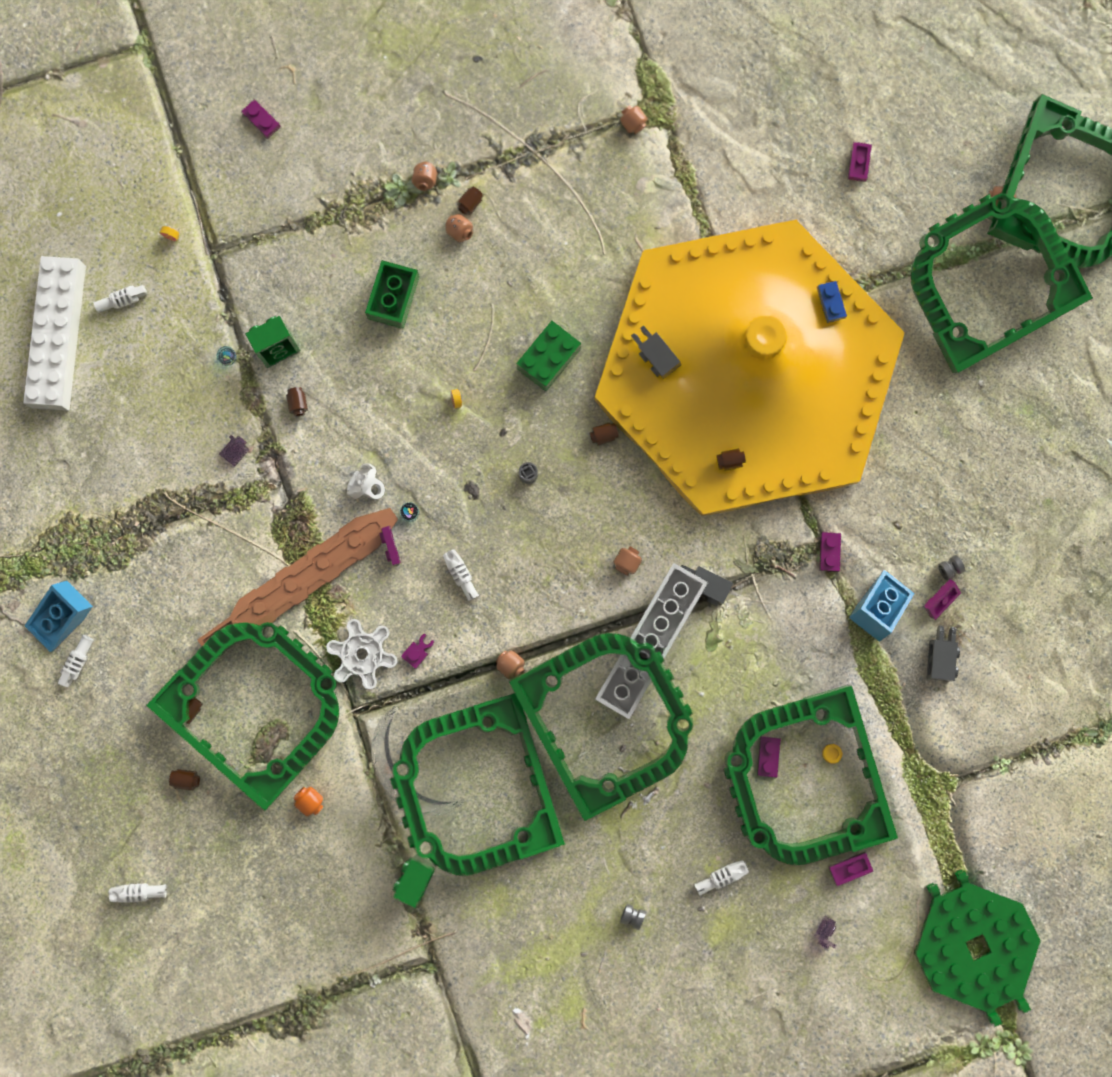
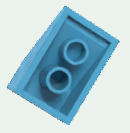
[849,570,915,642]
[25,581,93,652]

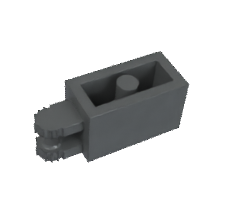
[631,325,681,379]
[681,565,733,606]
[926,625,960,682]

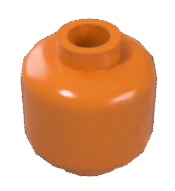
[293,787,323,816]

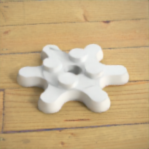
[326,619,397,689]

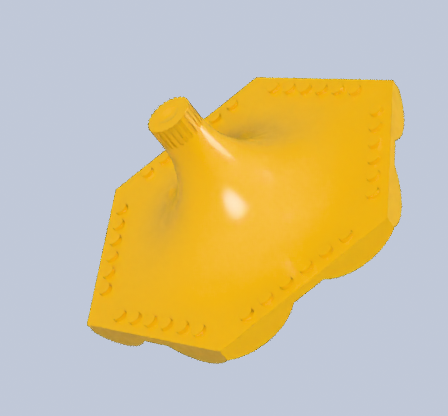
[594,219,905,516]

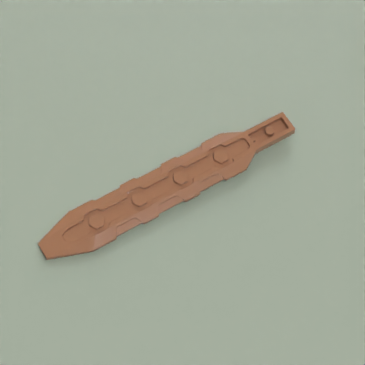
[197,508,398,646]

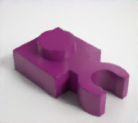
[401,634,435,669]

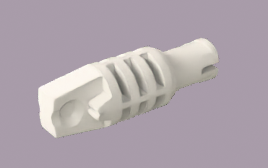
[94,285,147,313]
[443,549,479,601]
[58,635,94,687]
[694,860,749,896]
[109,883,167,903]

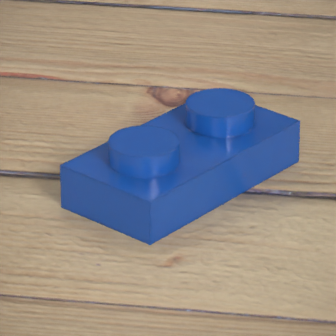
[817,281,847,323]

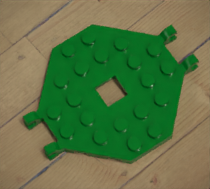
[914,869,1041,1027]

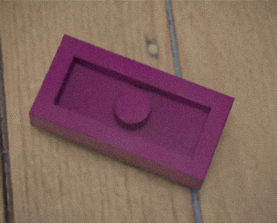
[241,99,281,139]
[848,142,872,182]
[379,526,401,565]
[819,532,841,572]
[924,579,961,620]
[757,736,781,778]
[828,852,874,886]

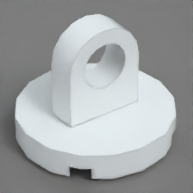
[347,463,385,499]

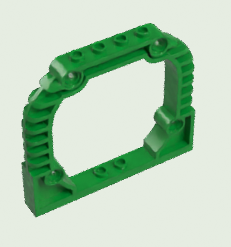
[987,94,1112,268]
[911,193,1093,373]
[146,622,339,811]
[509,633,693,822]
[723,685,898,865]
[390,693,565,876]

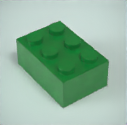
[365,260,420,329]
[245,315,300,368]
[516,320,581,392]
[392,854,436,908]

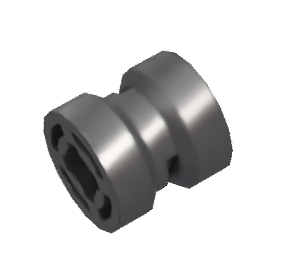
[519,462,538,484]
[938,555,965,581]
[620,904,646,930]

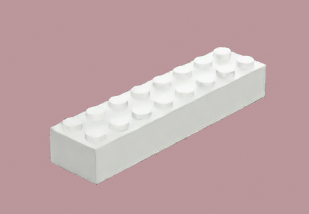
[23,256,86,411]
[595,563,708,719]

